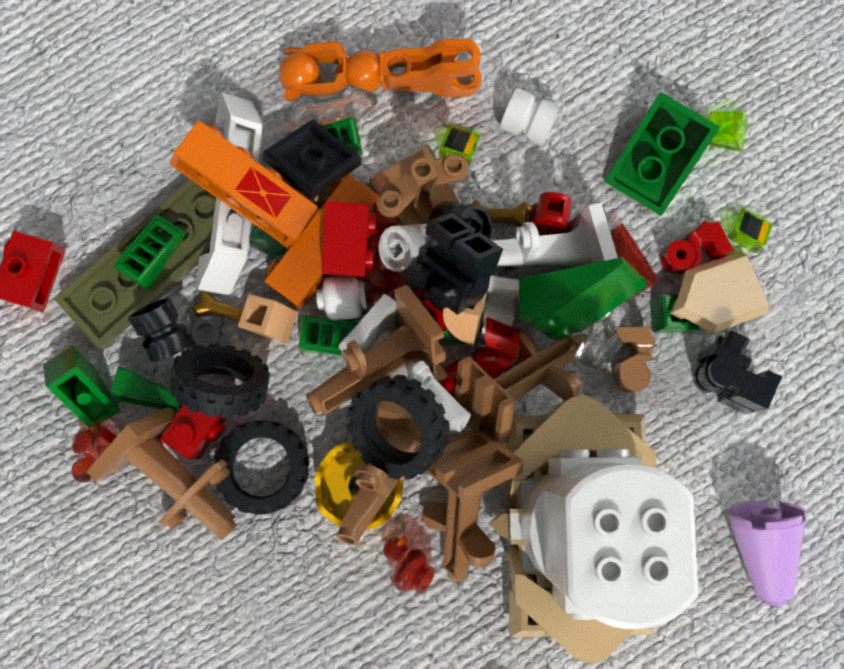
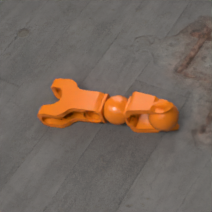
[278,39,482,103]

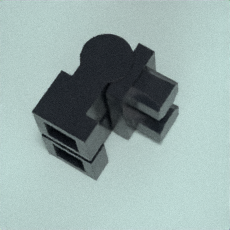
[405,213,503,315]
[693,330,782,414]

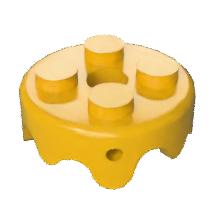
[314,442,403,530]

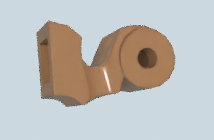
[609,327,656,392]

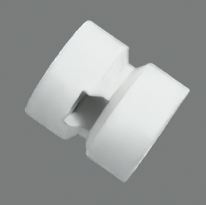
[499,88,560,147]
[379,224,430,272]

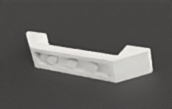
[195,92,263,296]

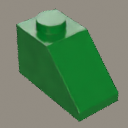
[43,345,120,430]

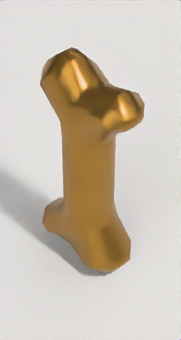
[471,200,532,227]
[192,291,246,331]

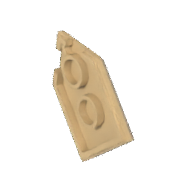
[670,251,769,335]

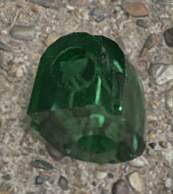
[249,226,288,258]

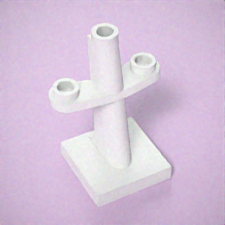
[493,203,618,269]
[338,294,471,432]

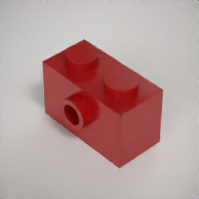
[321,201,376,277]
[0,231,66,313]
[160,380,227,459]

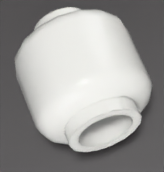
[316,275,368,321]

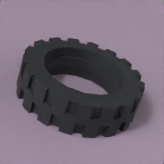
[170,344,270,418]
[347,375,450,480]
[213,420,310,515]

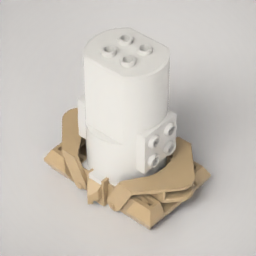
[488,396,698,663]

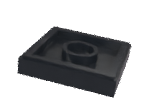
[263,119,361,200]

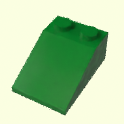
[604,92,720,216]
[519,257,647,340]

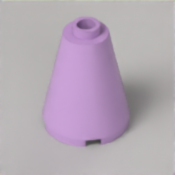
[729,501,806,606]

